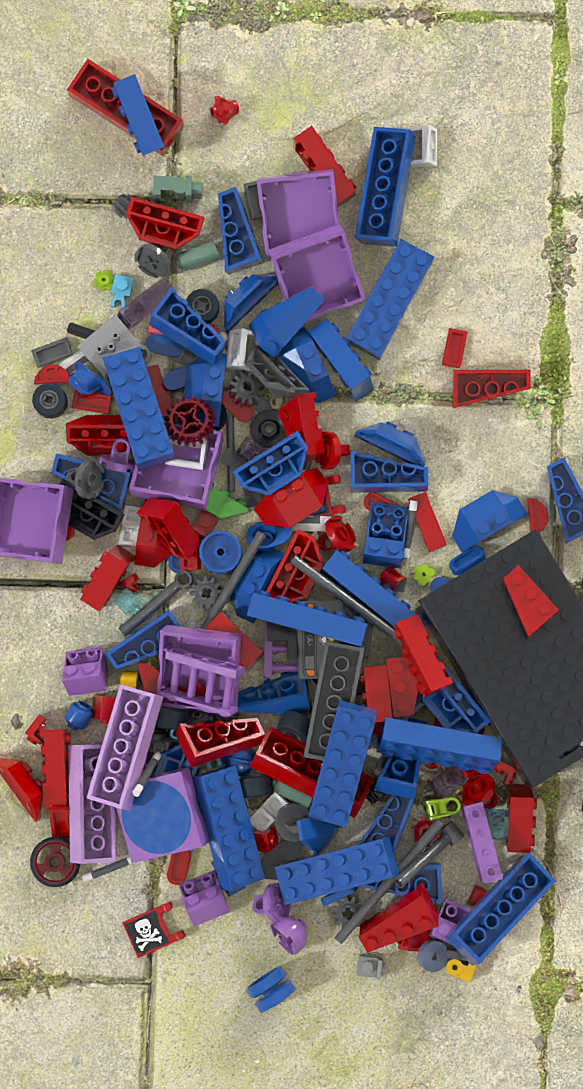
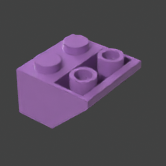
[62,647,108,696]
[179,870,230,926]
[429,898,470,946]

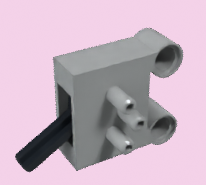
[67,315,152,389]

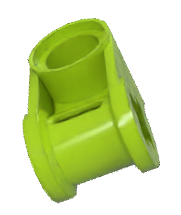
[423,797,461,821]

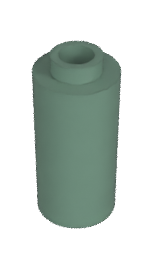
[175,241,220,271]
[272,779,313,808]

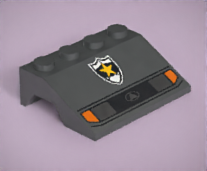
[297,601,361,679]

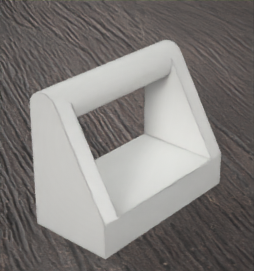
[404,125,437,167]
[226,328,258,372]
[165,435,209,470]

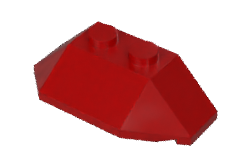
[126,197,205,250]
[66,415,131,456]
[254,468,328,528]
[135,499,172,568]
[266,529,324,603]
[0,758,43,822]

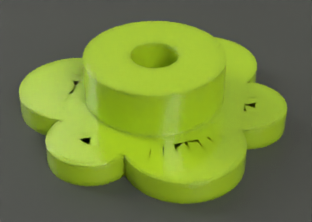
[93,270,114,291]
[413,564,435,586]

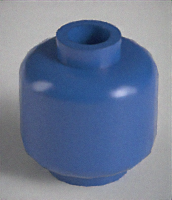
[64,700,93,730]

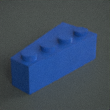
[111,74,164,156]
[218,187,264,275]
[149,287,226,365]
[308,319,374,402]
[350,450,428,493]
[51,453,132,510]
[547,458,583,543]
[105,609,180,669]
[374,718,427,799]
[358,791,418,856]
[363,863,443,904]

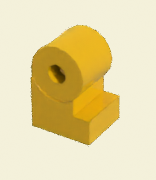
[119,670,138,689]
[446,959,476,982]

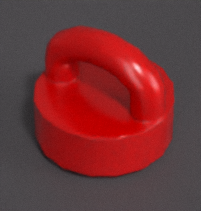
[120,573,140,592]

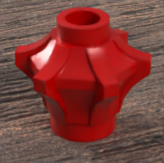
[210,96,239,125]
[411,816,440,847]

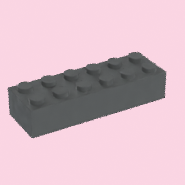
[304,640,365,761]

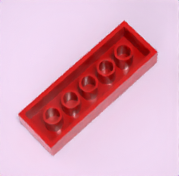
[67,59,184,156]
[250,726,374,819]

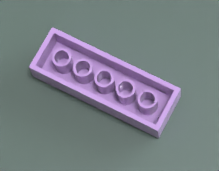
[87,684,164,810]
[68,744,116,864]

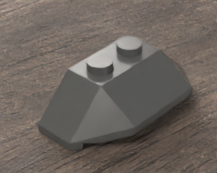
[245,345,310,398]

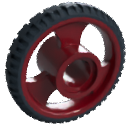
[30,837,80,887]

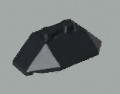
[59,478,125,540]

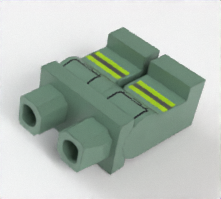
[153,176,203,203]

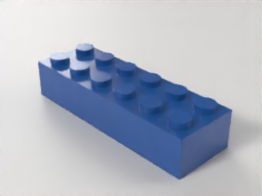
[355,127,416,247]
[347,239,434,360]
[103,346,175,470]
[321,551,427,629]
[247,590,367,647]
[308,700,378,827]
[376,717,502,774]
[192,766,265,891]
[275,837,399,905]
[445,853,556,965]

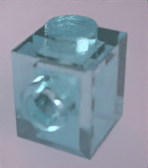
[113,588,142,616]
[487,809,509,840]

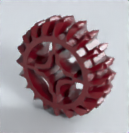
[164,396,216,447]

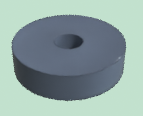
[418,940,448,972]

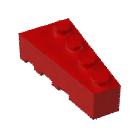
[293,125,357,208]
[393,614,453,698]
[175,718,265,768]
[40,729,71,808]
[359,883,439,953]

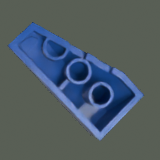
[249,286,325,358]
[238,672,311,714]
[297,817,341,855]

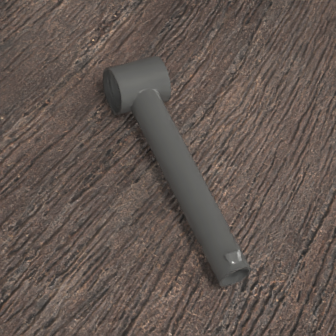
[118,570,194,637]
[394,821,465,888]

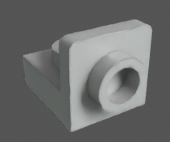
[356,955,386,979]

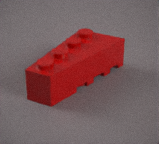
[452,369,531,408]

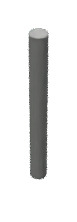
[226,416,235,492]

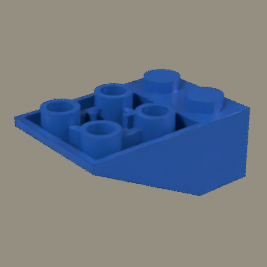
[362,502,409,568]

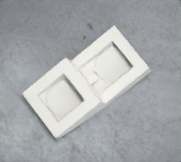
[118,505,141,549]
[250,792,290,831]

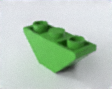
[207,483,249,520]

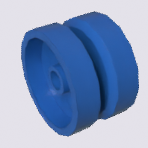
[199,531,242,574]
[245,966,296,1013]

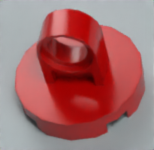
[315,432,350,470]
[319,516,357,553]
[460,773,498,809]

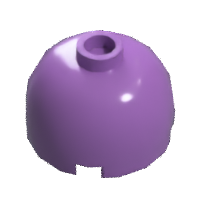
[270,916,307,956]

